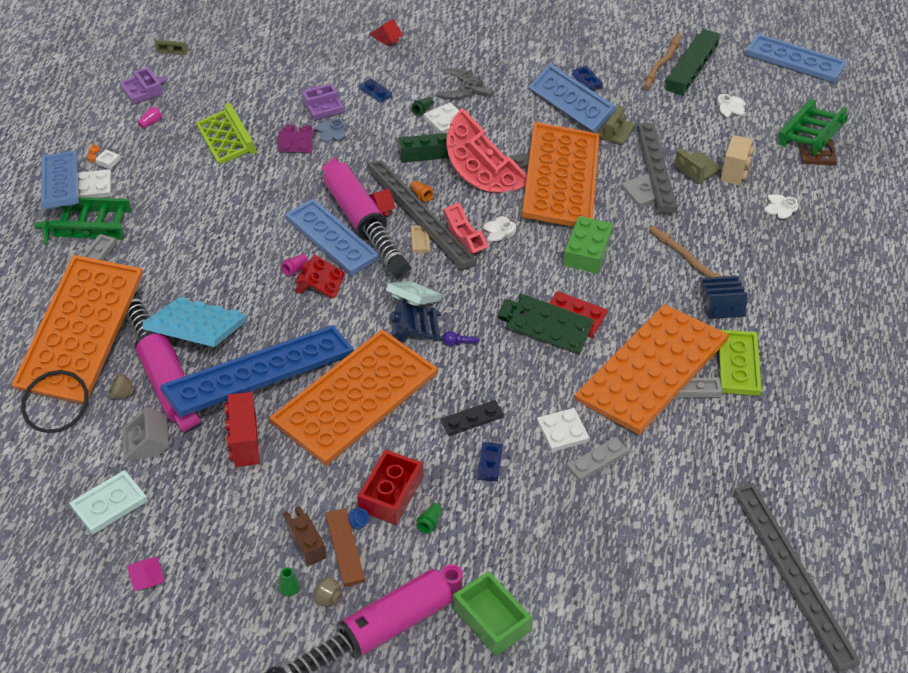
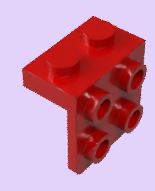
[294,254,345,299]

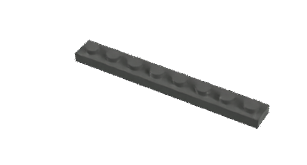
[637,123,678,213]

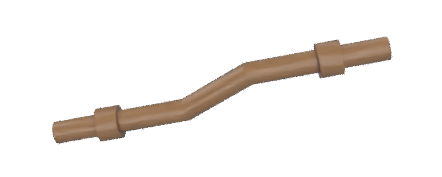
[643,34,681,90]
[649,225,722,277]

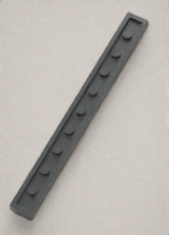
[366,160,477,269]
[733,483,861,673]

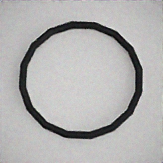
[21,370,88,433]

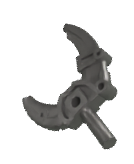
[437,68,494,99]

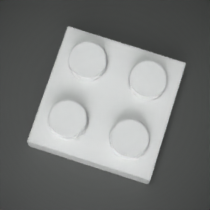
[423,103,459,133]
[78,169,111,198]
[537,408,590,452]

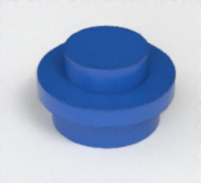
[348,507,369,529]

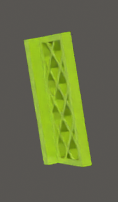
[196,103,257,164]

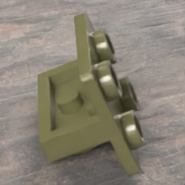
[596,105,635,145]

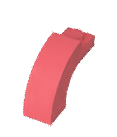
[442,202,489,254]

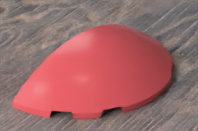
[446,108,527,193]

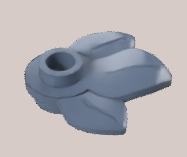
[314,118,345,142]

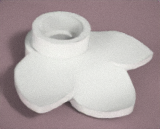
[717,94,746,117]
[764,194,799,219]
[482,217,516,242]

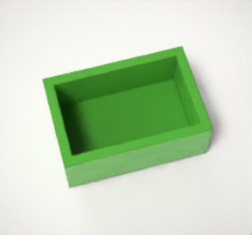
[563,216,613,274]
[453,571,532,656]

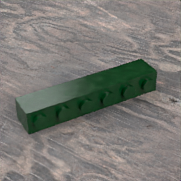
[665,29,720,96]

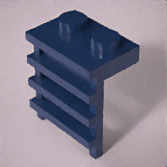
[699,275,748,319]
[390,299,443,343]

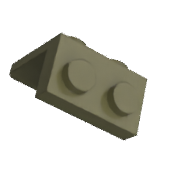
[674,148,721,184]

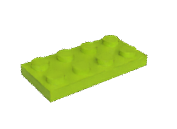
[718,330,762,396]

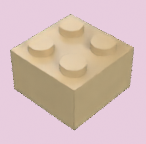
[721,135,754,185]

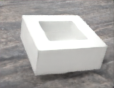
[95,150,121,170]

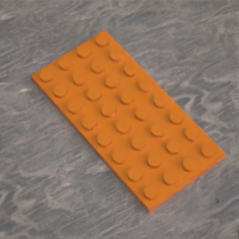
[521,122,599,227]
[11,255,144,404]
[574,304,729,435]
[269,329,438,466]

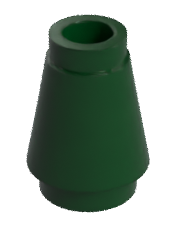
[411,97,434,116]

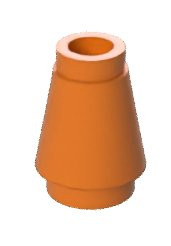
[410,181,434,202]

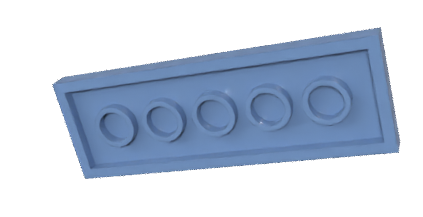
[746,34,847,83]
[529,63,617,133]
[41,151,79,209]
[285,199,379,276]

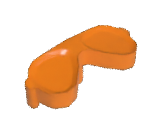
[87,143,101,163]

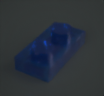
[572,66,603,91]
[359,79,392,104]
[477,442,503,482]

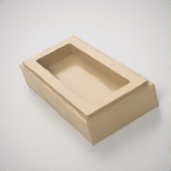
[411,225,430,253]

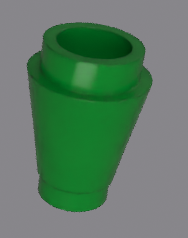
[416,503,442,534]
[278,567,300,596]

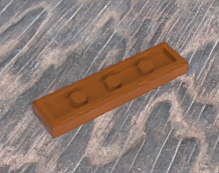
[325,508,365,587]

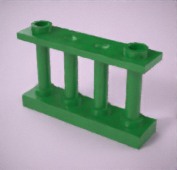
[779,99,848,156]
[49,197,132,240]

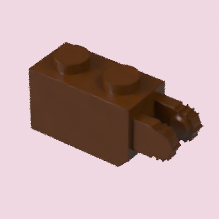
[283,506,327,567]

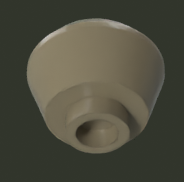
[109,373,134,399]
[314,577,343,607]

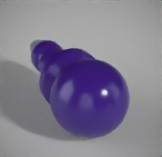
[442,331,480,346]

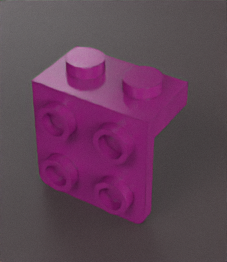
[278,124,316,153]

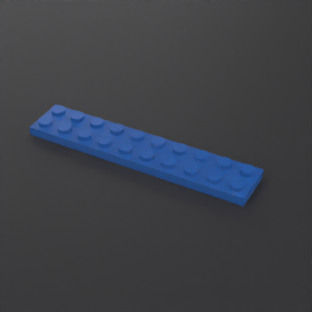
[160,325,354,417]

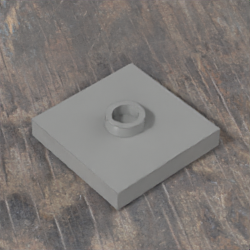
[621,173,656,208]

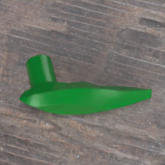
[34,220,50,246]

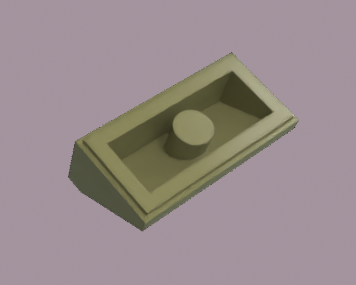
[154,39,189,55]

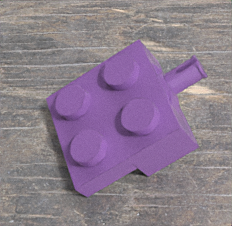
[119,67,168,104]
[302,83,344,120]

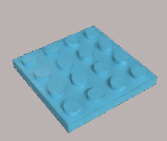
[143,297,247,347]

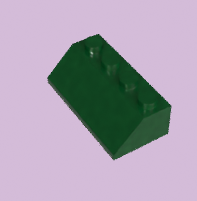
[397,133,449,163]

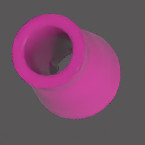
[137,106,163,129]
[281,254,308,276]

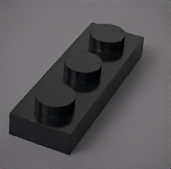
[441,400,504,437]

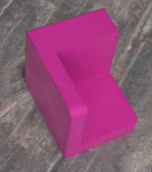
[127,556,164,591]

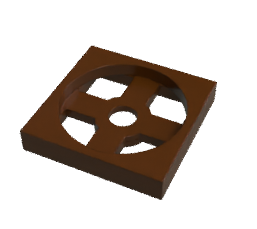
[799,140,837,166]

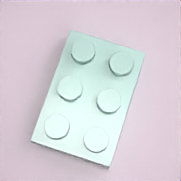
[386,281,443,306]
[69,470,148,535]

